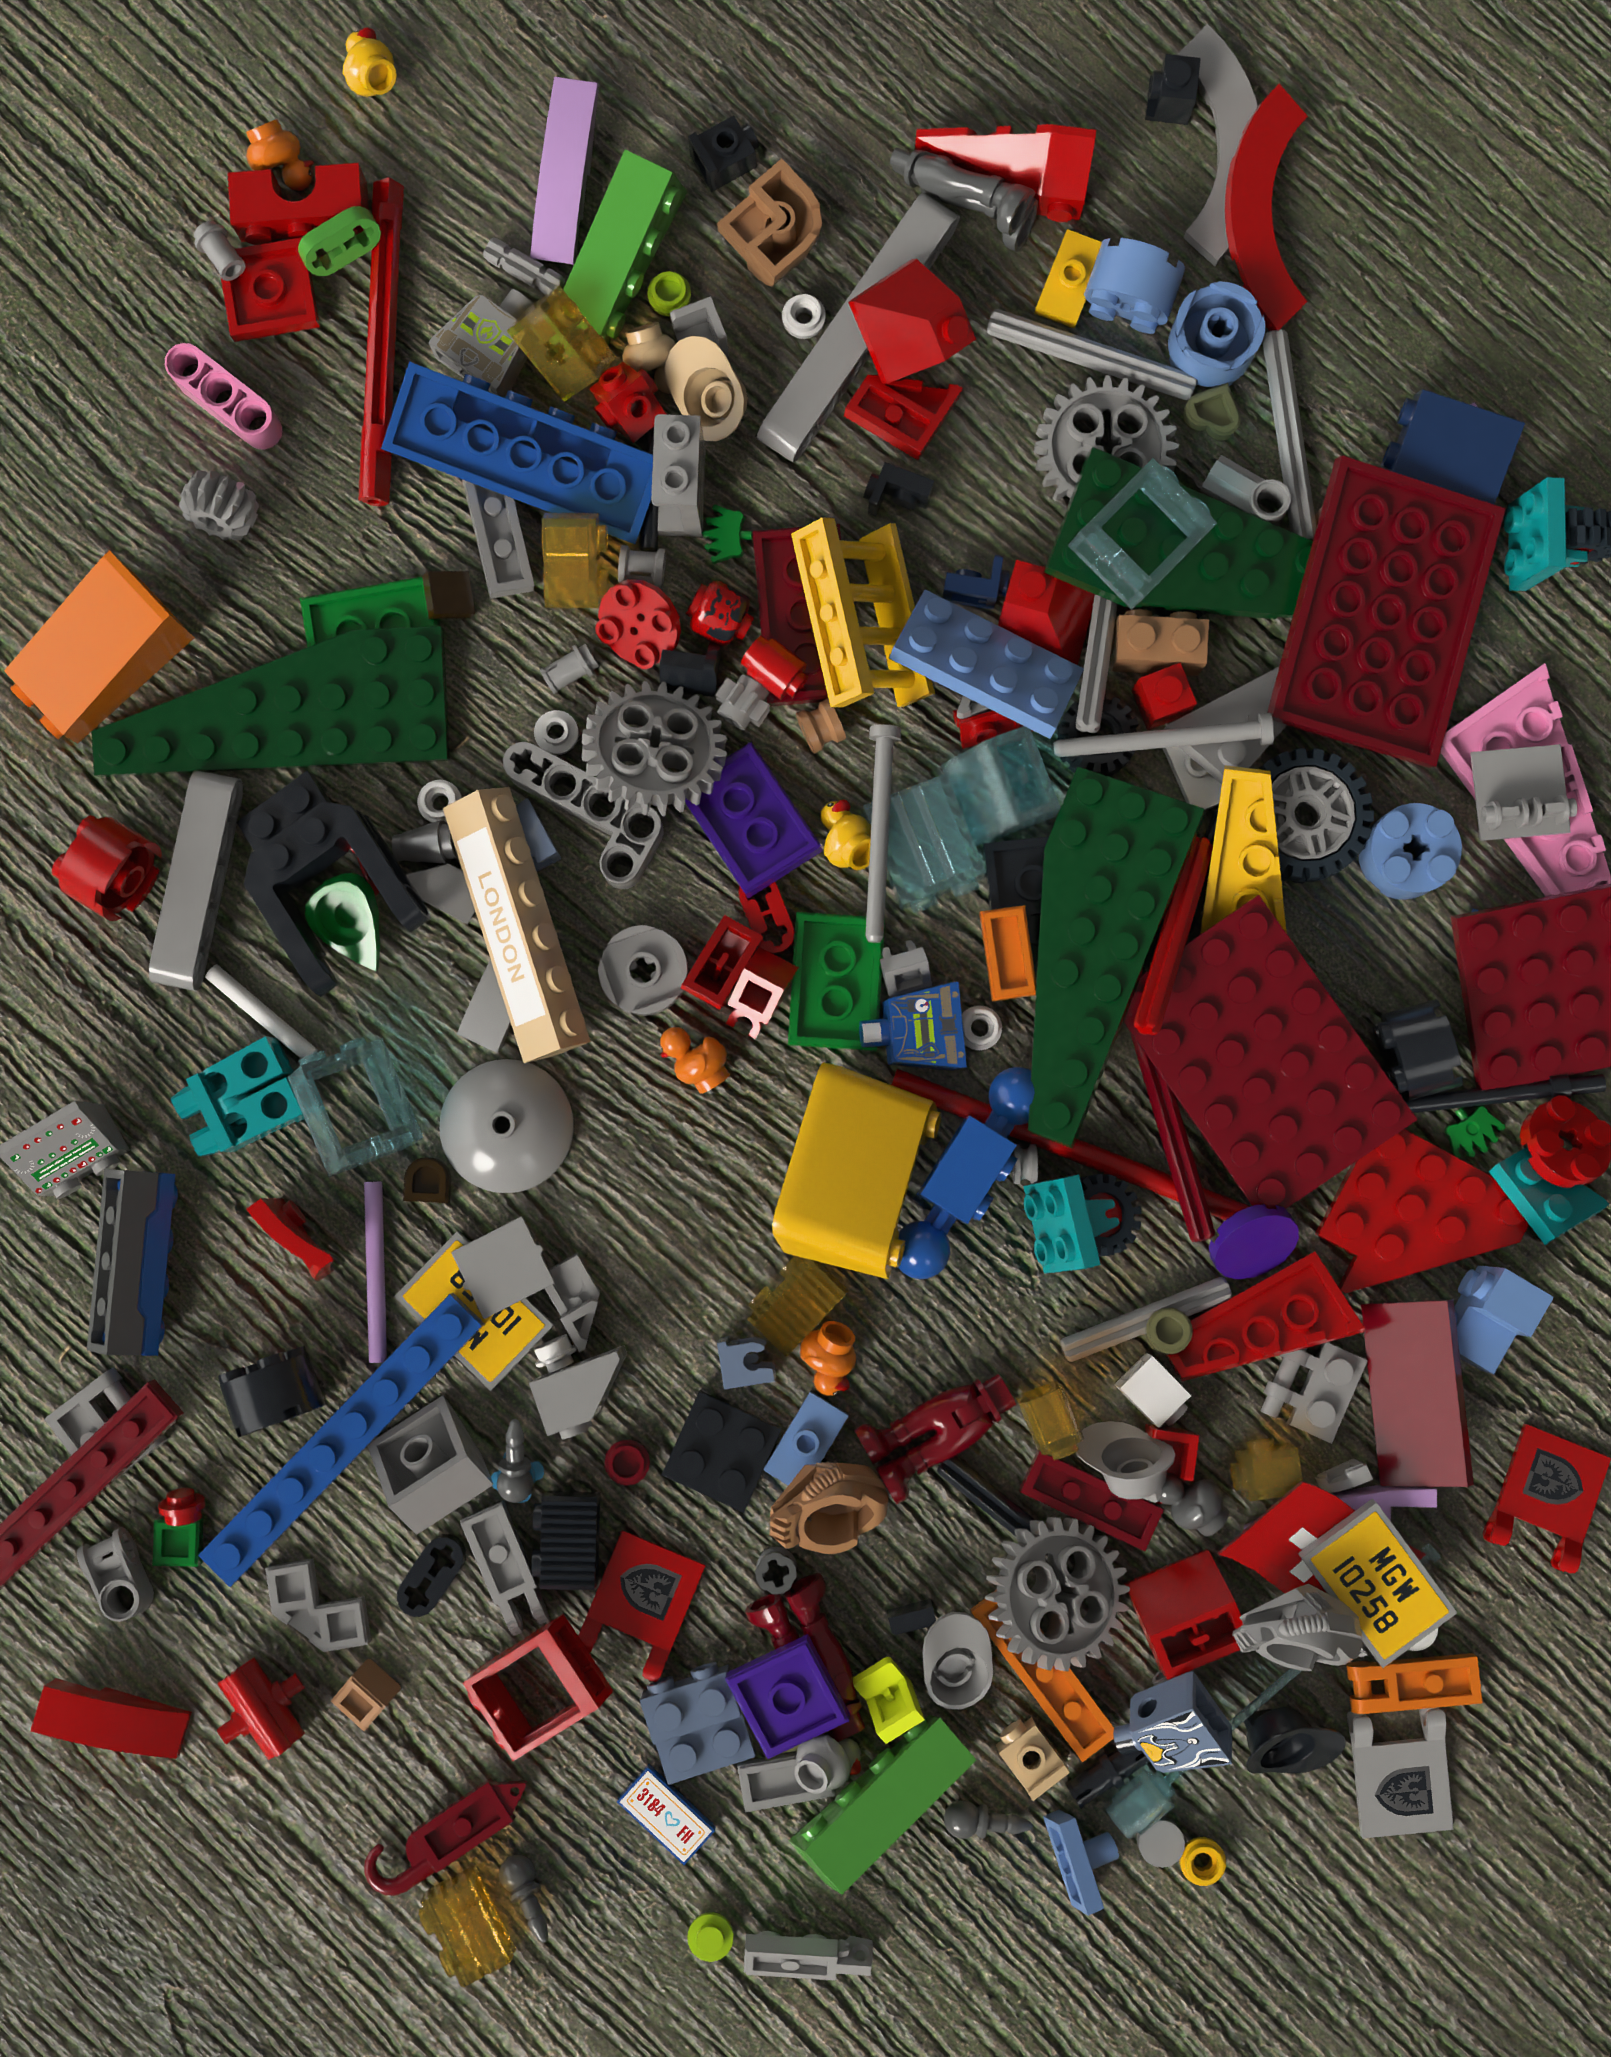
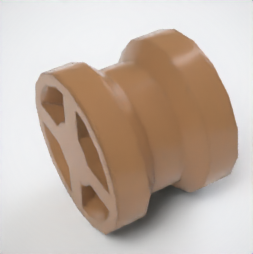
[796,699,846,754]

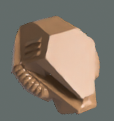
[769,1462,888,1554]

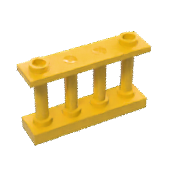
[791,517,935,707]

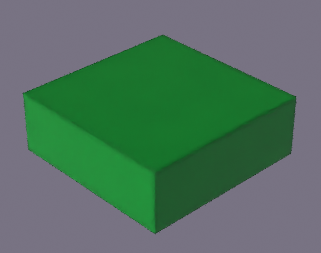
[152,1518,204,1567]

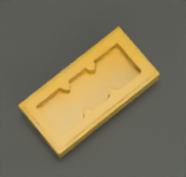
[1034,229,1102,329]

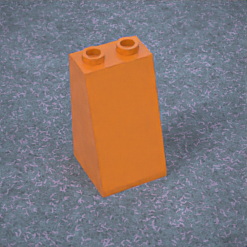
[4,550,195,744]

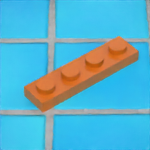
[970,1589,1115,1763]

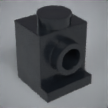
[1145,54,1201,125]
[688,115,759,193]

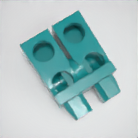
[171,1036,315,1156]

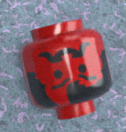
[685,580,754,646]

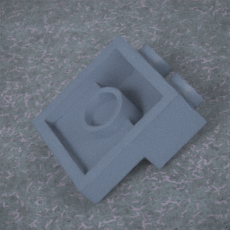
[640,1662,756,1785]

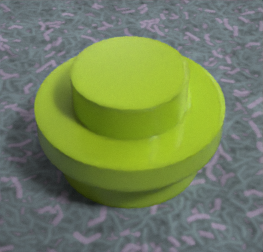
[647,271,691,316]
[687,1912,734,1962]

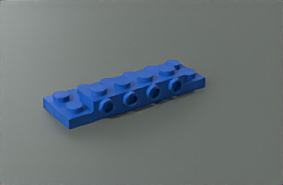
[381,361,653,544]

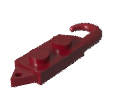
[364,1778,528,1896]

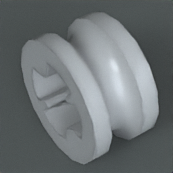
[1012,1144,1038,1184]

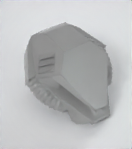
[1232,1584,1362,1671]

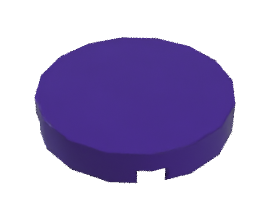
[1209,1204,1299,1279]

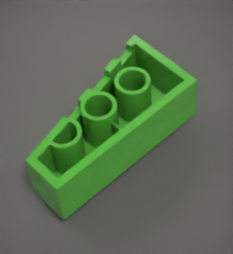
[551,149,687,347]
[788,1715,976,1895]

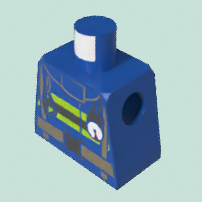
[859,982,967,1071]

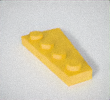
[1200,765,1287,934]

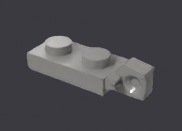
[744,1931,873,1980]

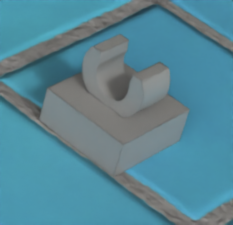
[880,940,932,998]

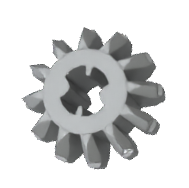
[179,470,260,540]

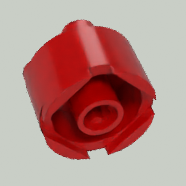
[52,815,162,921]

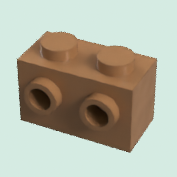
[1110,609,1209,676]

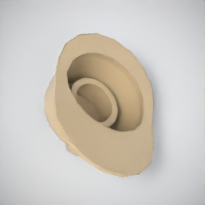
[665,336,748,442]

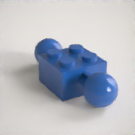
[898,1067,1035,1279]

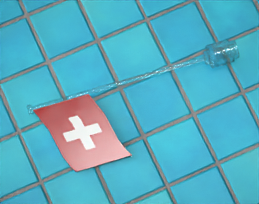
[1106,1480,1441,1839]

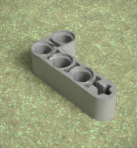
[503,742,664,890]

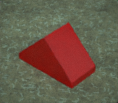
[681,915,764,1010]

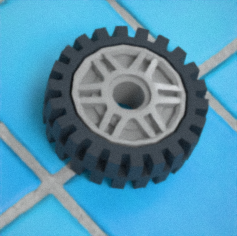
[1258,748,1374,884]

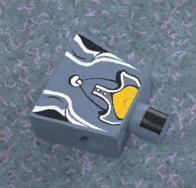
[1113,1671,1232,1773]

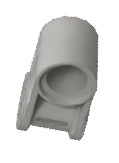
[77,1527,154,1622]

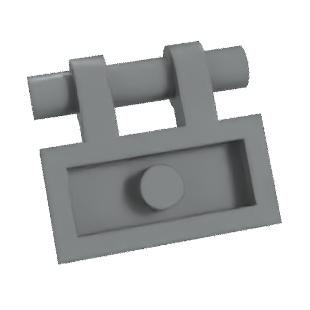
[1260,1342,1368,1444]

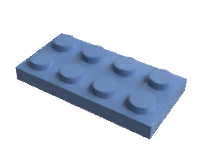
[889,590,1084,739]

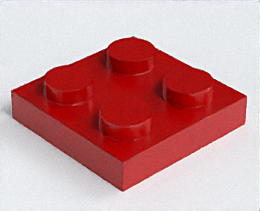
[221,237,320,342]

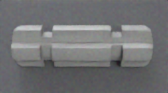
[483,238,565,299]

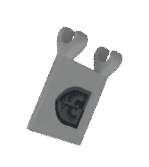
[1347,1707,1454,1839]

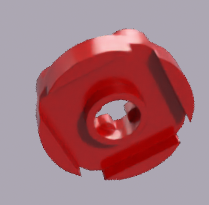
[1520,1095,1611,1188]

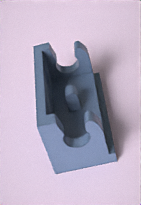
[717,1336,776,1389]

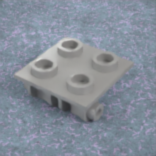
[1470,744,1577,841]

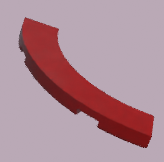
[1225,83,1308,331]

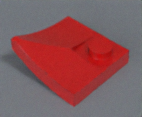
[246,1198,335,1282]

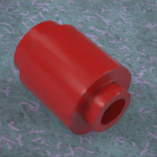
[741,635,809,700]

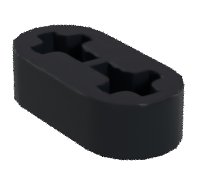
[397,1534,466,1617]

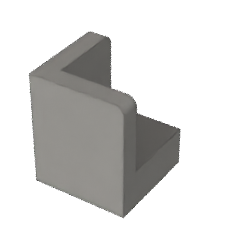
[670,296,729,357]

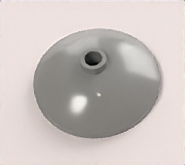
[439,1059,574,1193]

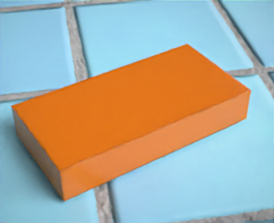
[979,905,1036,1002]

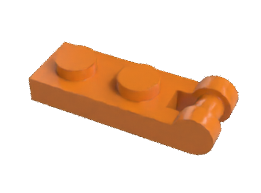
[1346,1653,1483,1714]

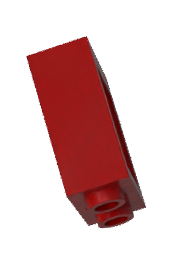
[462,1614,614,1761]

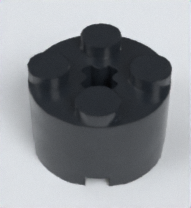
[1373,999,1463,1101]
[218,1345,326,1438]

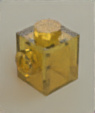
[1230,1438,1303,1502]

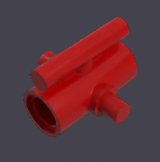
[217,1657,305,1760]

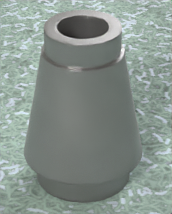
[392,820,458,864]

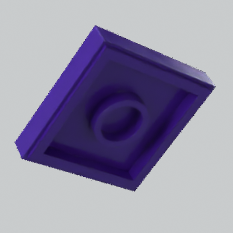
[725,1634,851,1759]

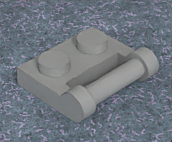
[45,1367,168,1482]

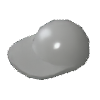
[922,1612,993,1710]

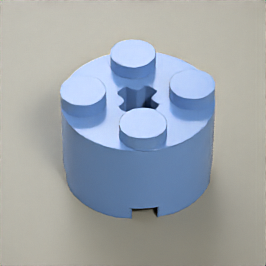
[1084,238,1185,334]
[1168,281,1266,387]
[1359,803,1462,900]

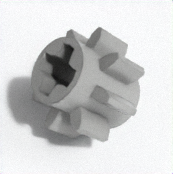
[715,674,770,730]

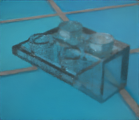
[941,726,1061,848]

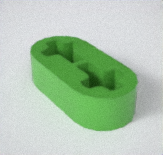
[298,206,381,276]

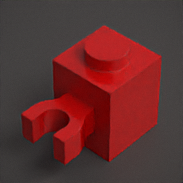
[726,947,799,1039]

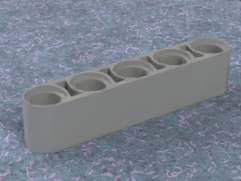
[149,770,243,991]

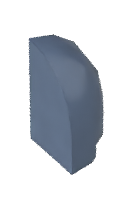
[516,798,562,872]

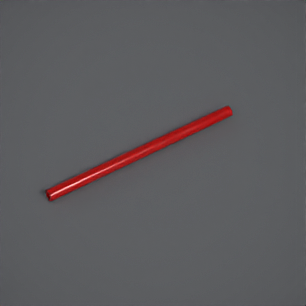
[891,1069,1251,1220]

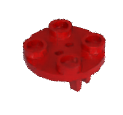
[595,579,681,669]

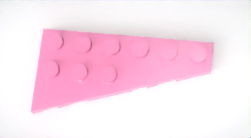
[1440,663,1611,897]

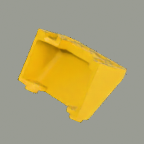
[772,1062,942,1279]

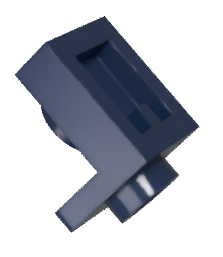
[942,555,1010,610]

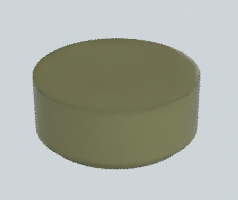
[1145,1308,1192,1355]

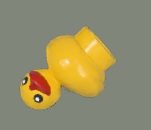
[342,27,397,97]
[821,799,871,870]

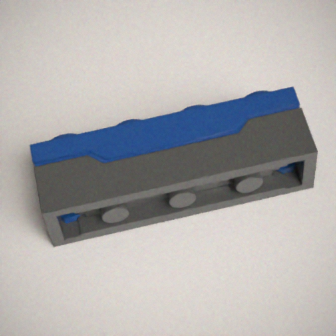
[87,1169,178,1356]

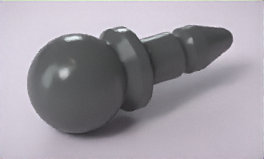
[497,1419,534,1503]
[944,1800,1033,1839]
[499,1854,548,1943]

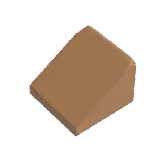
[331,1659,401,1731]

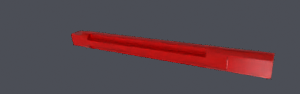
[358,177,404,506]

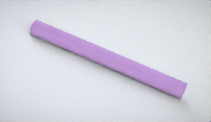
[364,1182,387,1363]

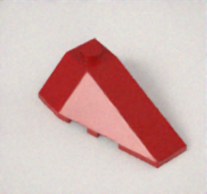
[915,124,1096,222]

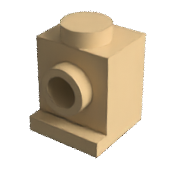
[996,1717,1070,1801]

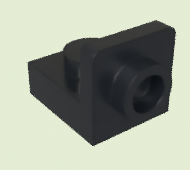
[863,462,934,517]

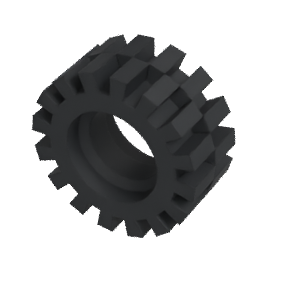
[1056,694,1139,776]

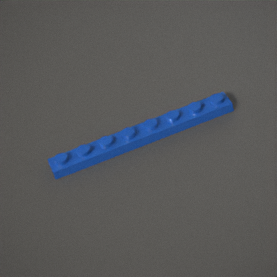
[198,1293,485,1587]

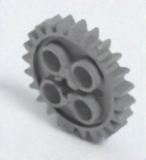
[1034,375,1179,505]
[582,681,727,816]
[985,1517,1130,1671]

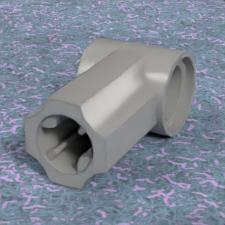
[1200,455,1291,526]

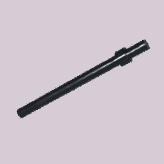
[1401,1074,1606,1113]

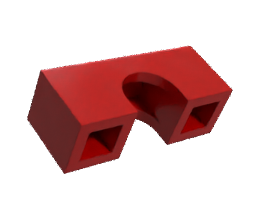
[227,163,369,245]

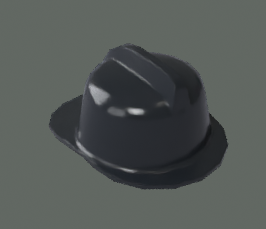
[1244,1707,1346,1774]

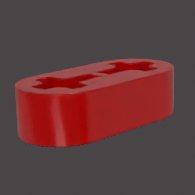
[738,882,795,955]

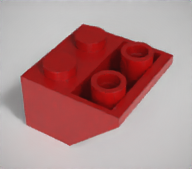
[1124,1549,1243,1680]

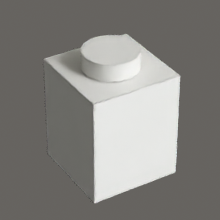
[1114,1353,1191,1428]

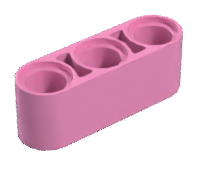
[164,343,282,450]

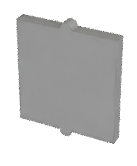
[451,1216,556,1319]

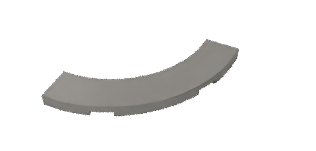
[1178,24,1258,266]

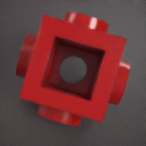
[589,362,667,443]

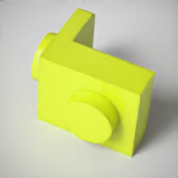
[853,1657,925,1744]

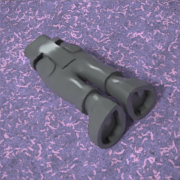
[890,148,1038,252]

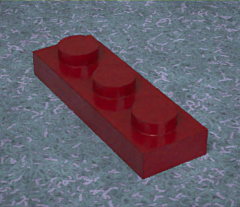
[1019,1449,1164,1551]

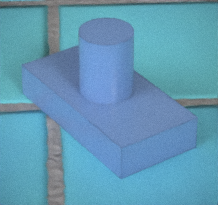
[1043,1810,1119,1916]

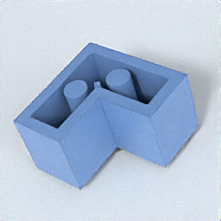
[1454,1265,1554,1374]

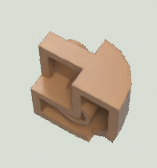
[717,158,822,286]

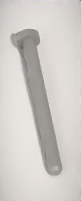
[1053,713,1274,757]
[865,724,901,943]

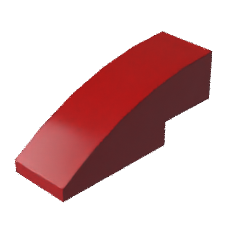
[30,1678,192,1759]

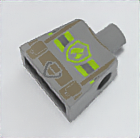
[428,289,534,398]

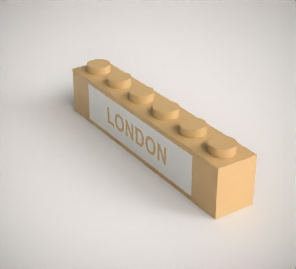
[443,787,591,1063]

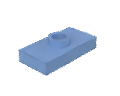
[763,1391,849,1485]

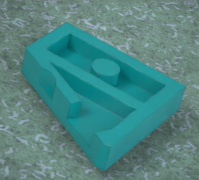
[1489,1147,1609,1245]

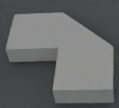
[265,1558,371,1652]

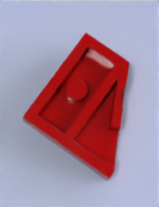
[844,374,963,460]

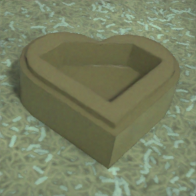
[1183,383,1241,441]

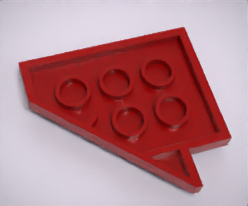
[1315,1129,1529,1293]

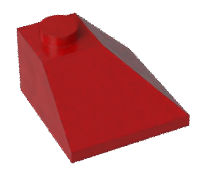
[848,259,976,384]
[997,559,1095,665]

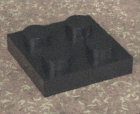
[661,1390,781,1513]

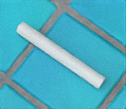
[205,964,318,1063]

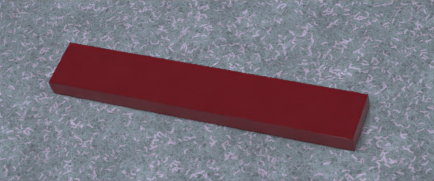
[0,1379,185,1590]

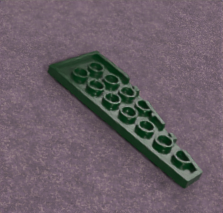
[1043,447,1313,619]
[92,626,450,777]
[1028,766,1206,1149]

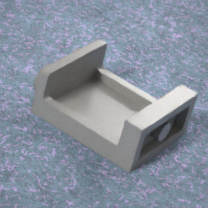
[651,414,706,537]

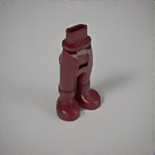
[854,1374,1017,1505]
[745,1573,865,1742]

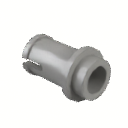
[194,221,246,281]
[539,643,599,694]

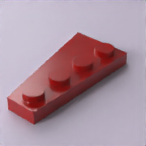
[1165,1251,1365,1382]

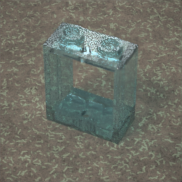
[1068,458,1217,610]
[288,1037,424,1177]

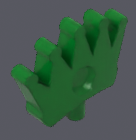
[702,504,753,564]
[1444,1106,1505,1158]

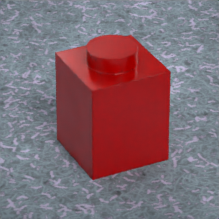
[1131,662,1197,731]

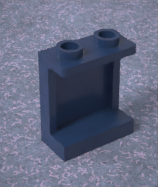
[1381,389,1525,504]

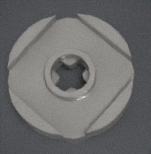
[598,925,689,1016]

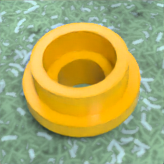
[1179,1837,1226,1886]

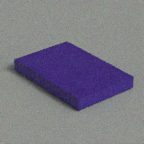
[685,742,823,899]

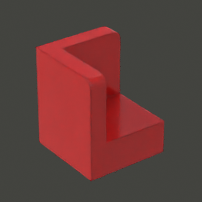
[1145,1424,1199,1481]

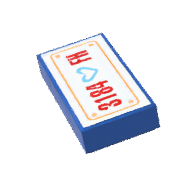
[617,1764,716,1865]

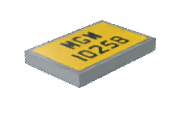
[394,1231,555,1391]
[1298,1499,1457,1668]

